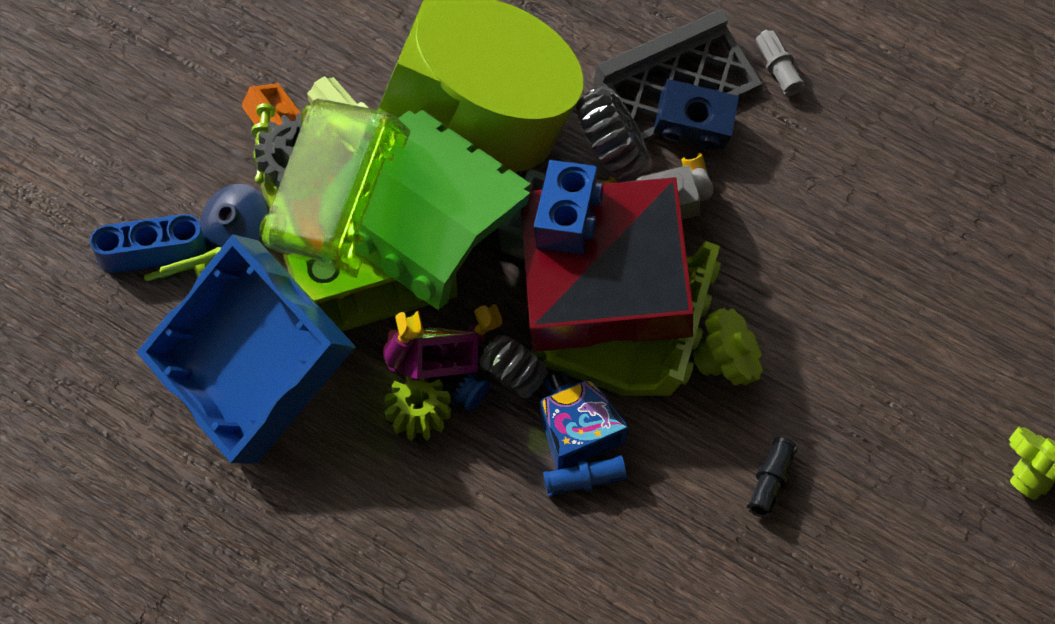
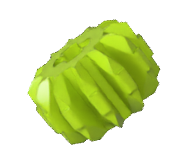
[384,376,451,441]

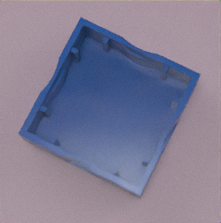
[136,234,356,464]

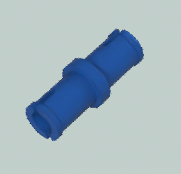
[543,455,627,497]

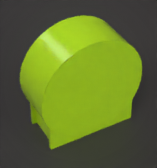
[375,0,583,173]

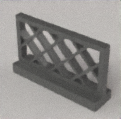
[593,9,762,142]

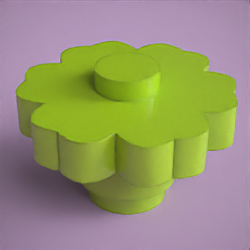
[693,308,763,386]
[1009,426,1055,500]

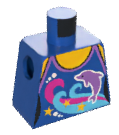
[540,371,628,470]

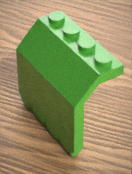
[318,110,532,310]

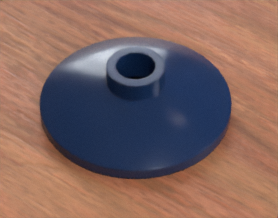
[200,184,270,250]

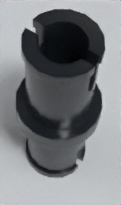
[746,437,798,518]

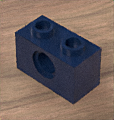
[653,79,739,150]

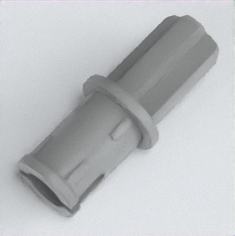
[756,30,805,96]

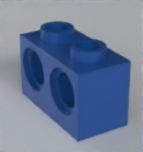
[534,160,604,254]

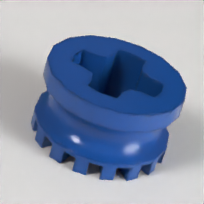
[453,373,490,412]

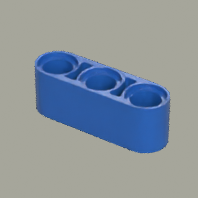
[90,214,207,273]

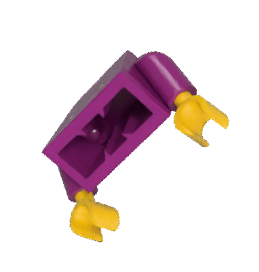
[383,304,503,379]

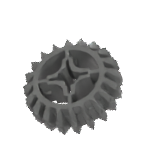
[576,86,652,182]

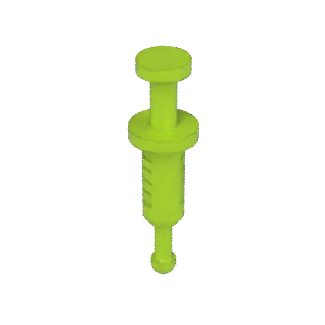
[251,103,276,184]

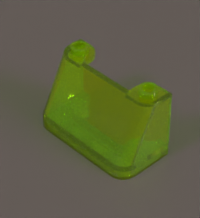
[259,98,411,278]

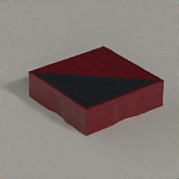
[521,177,693,352]

